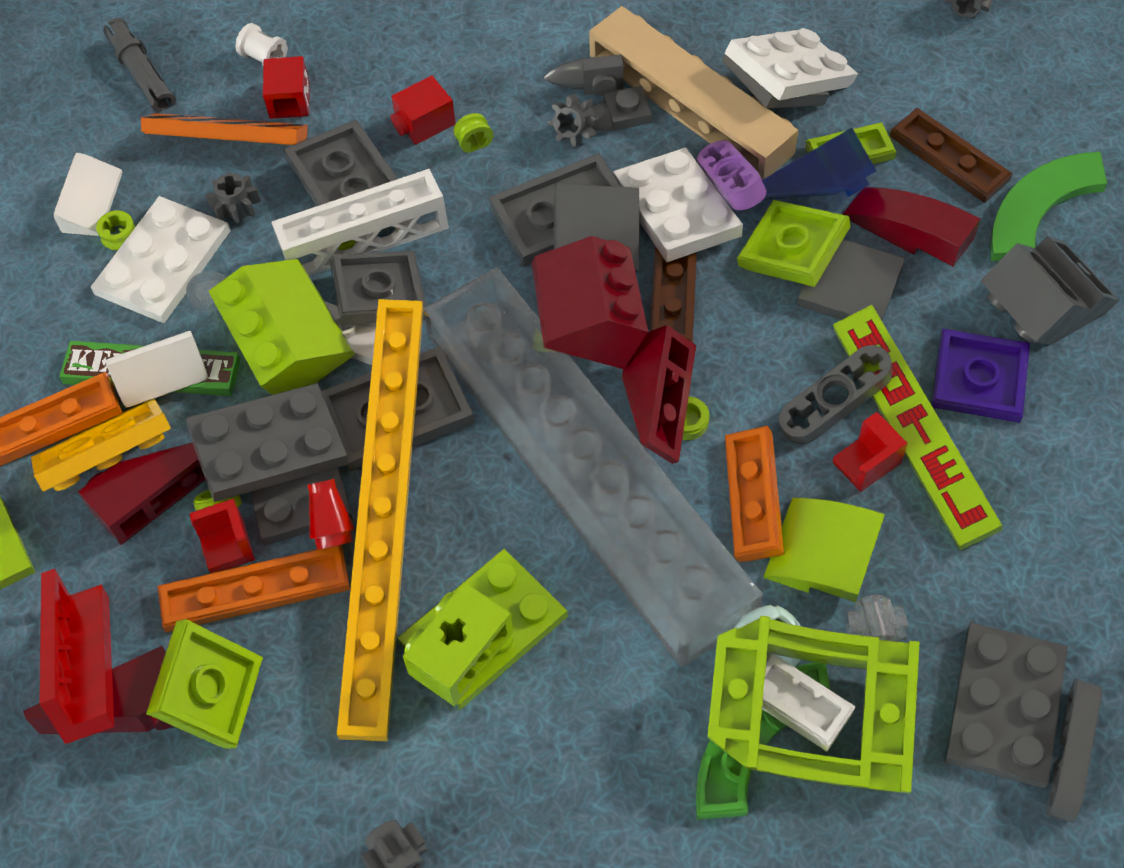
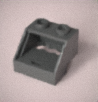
[980,236,1120,345]

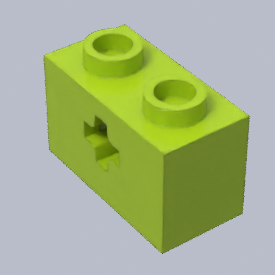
[403,582,514,707]

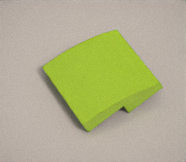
[763,498,885,603]

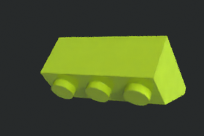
[208,259,355,395]

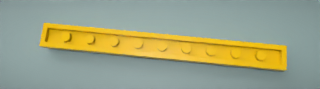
[337,299,424,741]

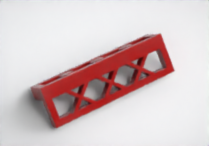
[39,568,114,744]

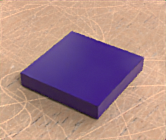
[931,328,1030,423]

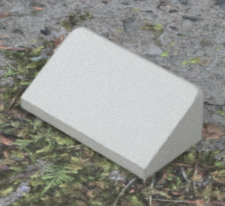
[54,153,123,236]
[105,331,208,407]

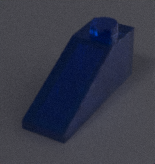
[762,128,877,200]

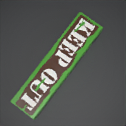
[59,341,240,396]

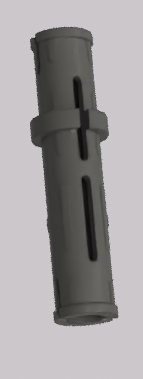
[103,18,176,113]

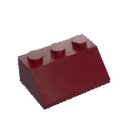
[532,236,648,370]

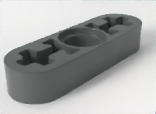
[779,345,893,444]
[1046,679,1102,823]

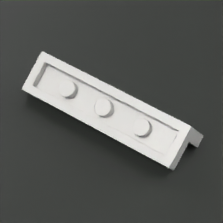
[272,169,449,276]

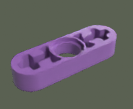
[697,140,767,210]

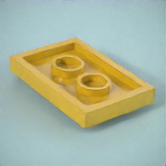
[31,399,171,492]

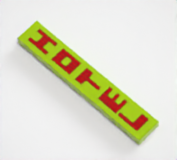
[833,305,1002,550]

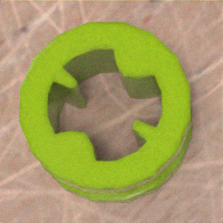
[453,113,494,153]
[96,210,136,250]

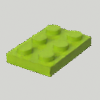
[397,549,568,709]

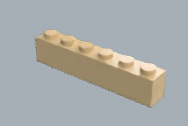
[589,6,798,182]

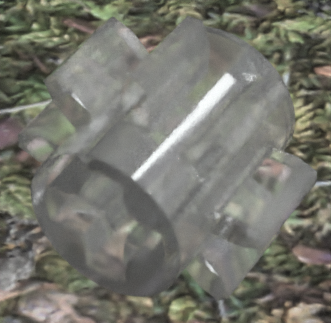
[846,595,909,642]

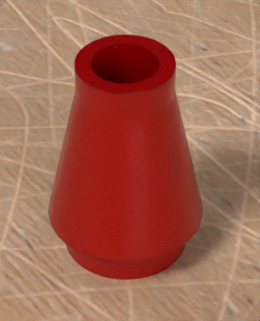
[307,479,355,549]

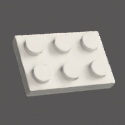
[725,28,858,100]
[613,147,743,262]
[91,196,231,323]

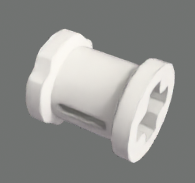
[235,23,288,65]

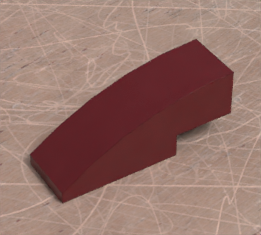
[843,187,981,267]

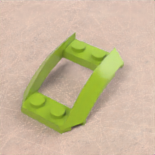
[708,616,920,794]

